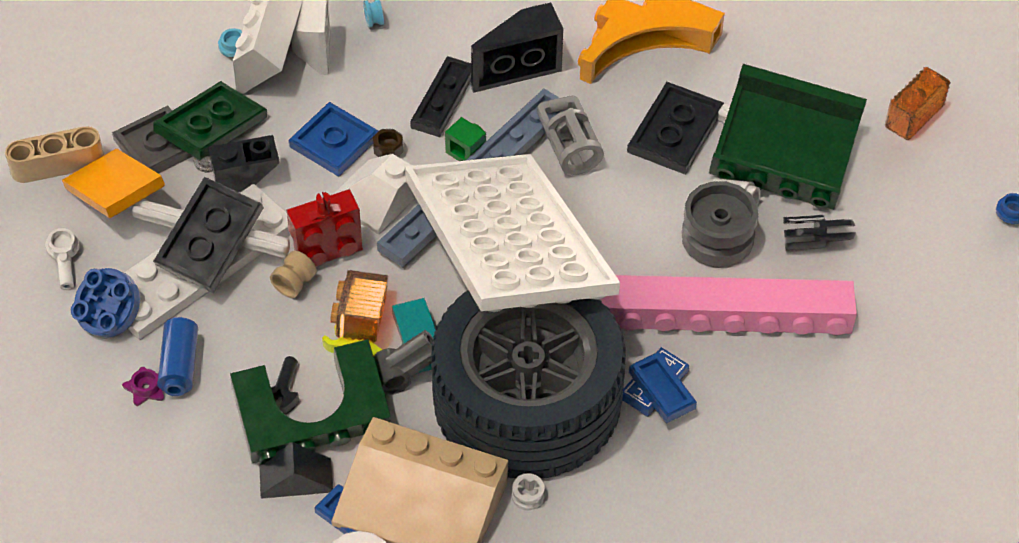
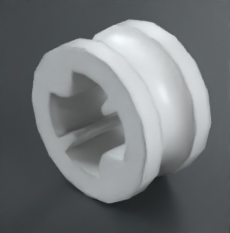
[512,473,545,511]

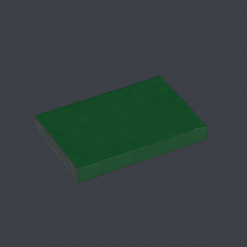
[153,81,267,160]

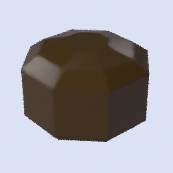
[373,129,403,157]

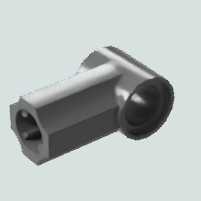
[373,330,434,395]

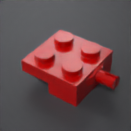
[286,189,363,267]

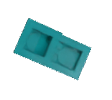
[392,297,436,374]

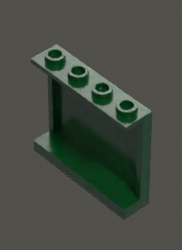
[709,63,867,210]

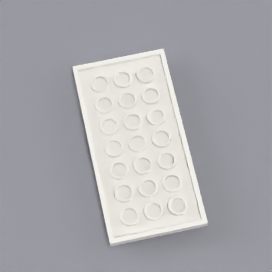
[404,154,620,312]

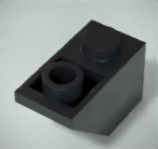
[209,135,280,192]

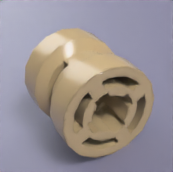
[270,250,317,298]

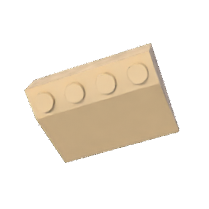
[331,417,508,543]

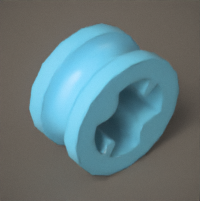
[363,0,384,28]

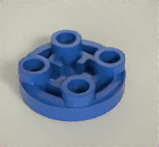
[70,268,140,337]

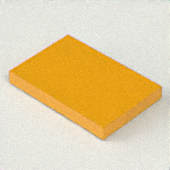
[62,148,165,218]

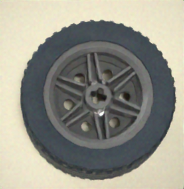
[431,290,626,478]

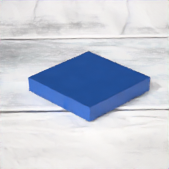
[288,102,379,177]

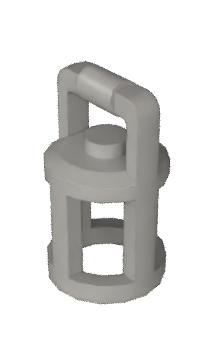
[537,95,604,175]

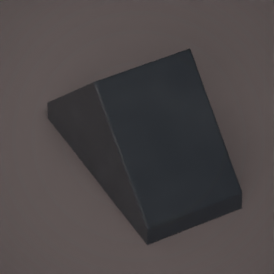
[259,442,333,499]

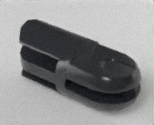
[783,215,856,250]

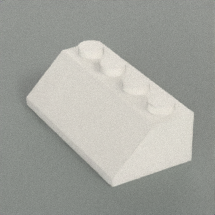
[233,0,303,94]

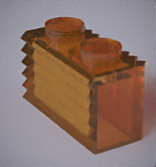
[885,67,951,140]
[330,270,388,343]

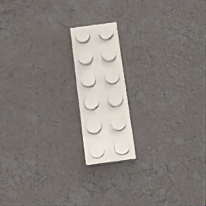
[124,184,290,340]

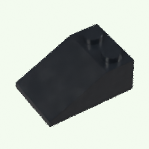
[471,2,564,93]

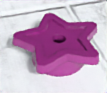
[122,367,164,406]

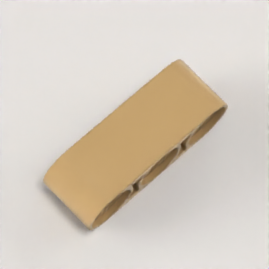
[5,126,104,183]

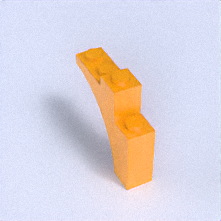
[578,0,725,84]

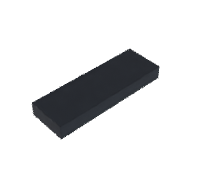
[410,56,471,137]

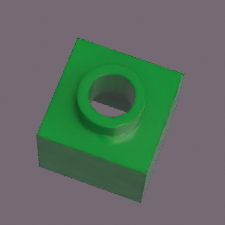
[445,117,486,161]

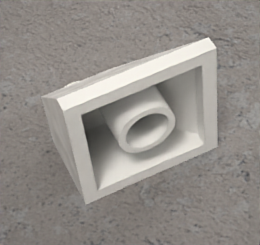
[291,0,331,75]
[332,154,415,235]

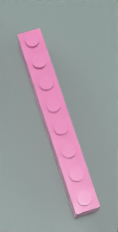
[600,275,857,335]

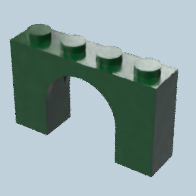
[230,339,391,464]

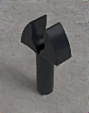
[271,356,299,415]

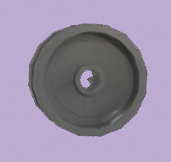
[682,181,759,267]

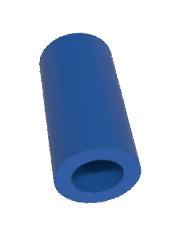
[157,317,198,396]

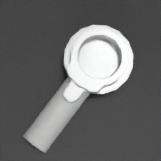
[45,228,79,290]

